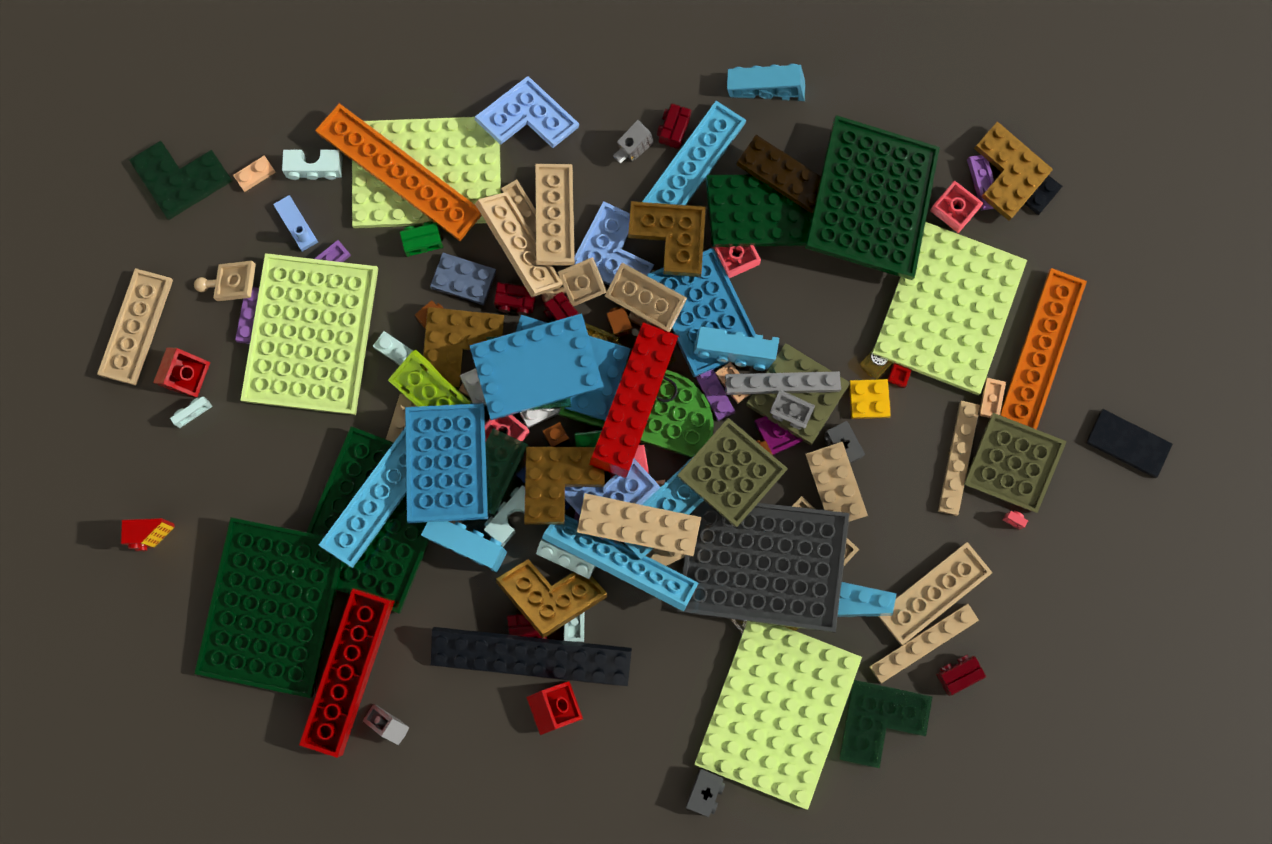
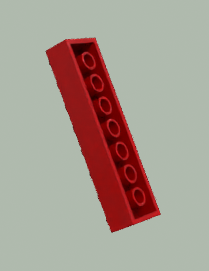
[589,322,679,478]
[299,589,394,758]

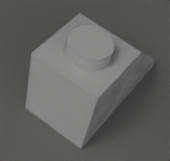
[363,704,409,745]

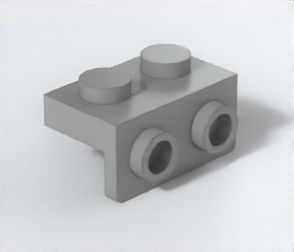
[770,390,815,429]

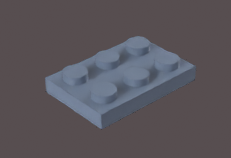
[430,253,496,305]

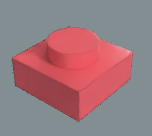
[1003,511,1028,530]

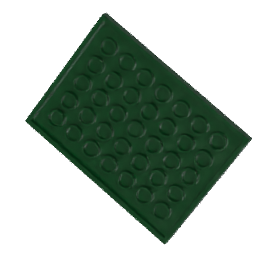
[805,115,940,280]
[307,426,430,614]
[194,517,342,698]

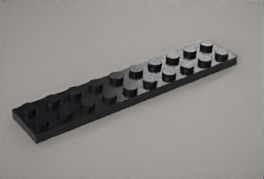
[430,627,632,686]

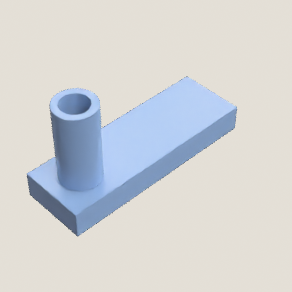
[273,195,318,251]

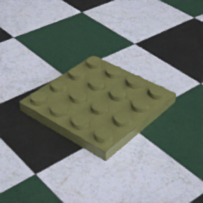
[746,343,850,446]
[964,413,1067,513]
[677,418,788,528]

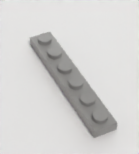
[725,371,841,395]

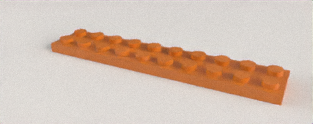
[315,103,482,241]
[1000,268,1087,430]

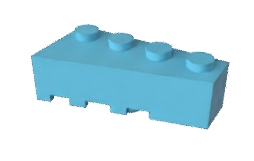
[727,64,805,101]
[693,326,779,371]
[421,521,507,573]
[838,582,897,617]

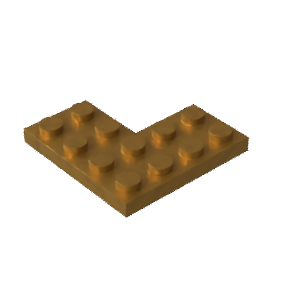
[974,121,1053,221]
[628,201,706,277]
[422,307,504,387]
[524,447,604,524]
[496,559,607,638]

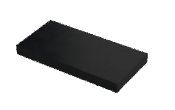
[1086,409,1173,478]

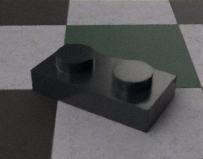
[1025,175,1063,215]

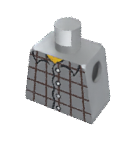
[613,120,654,164]

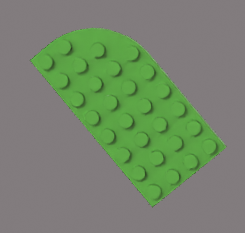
[559,359,714,458]

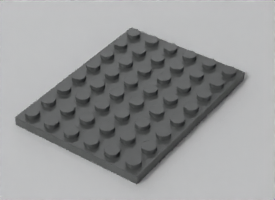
[677,500,850,633]

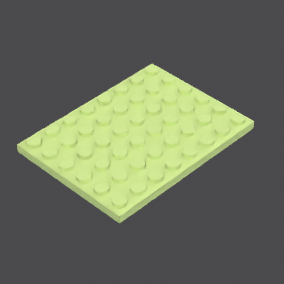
[352,117,501,228]
[872,222,1027,396]
[240,253,378,415]
[694,621,862,810]

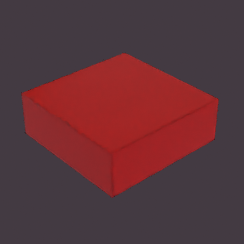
[888,363,912,388]

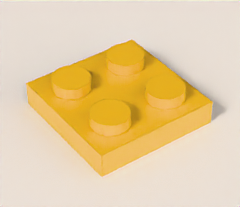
[849,379,891,419]

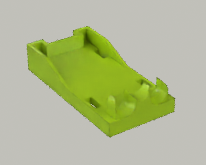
[388,350,471,407]

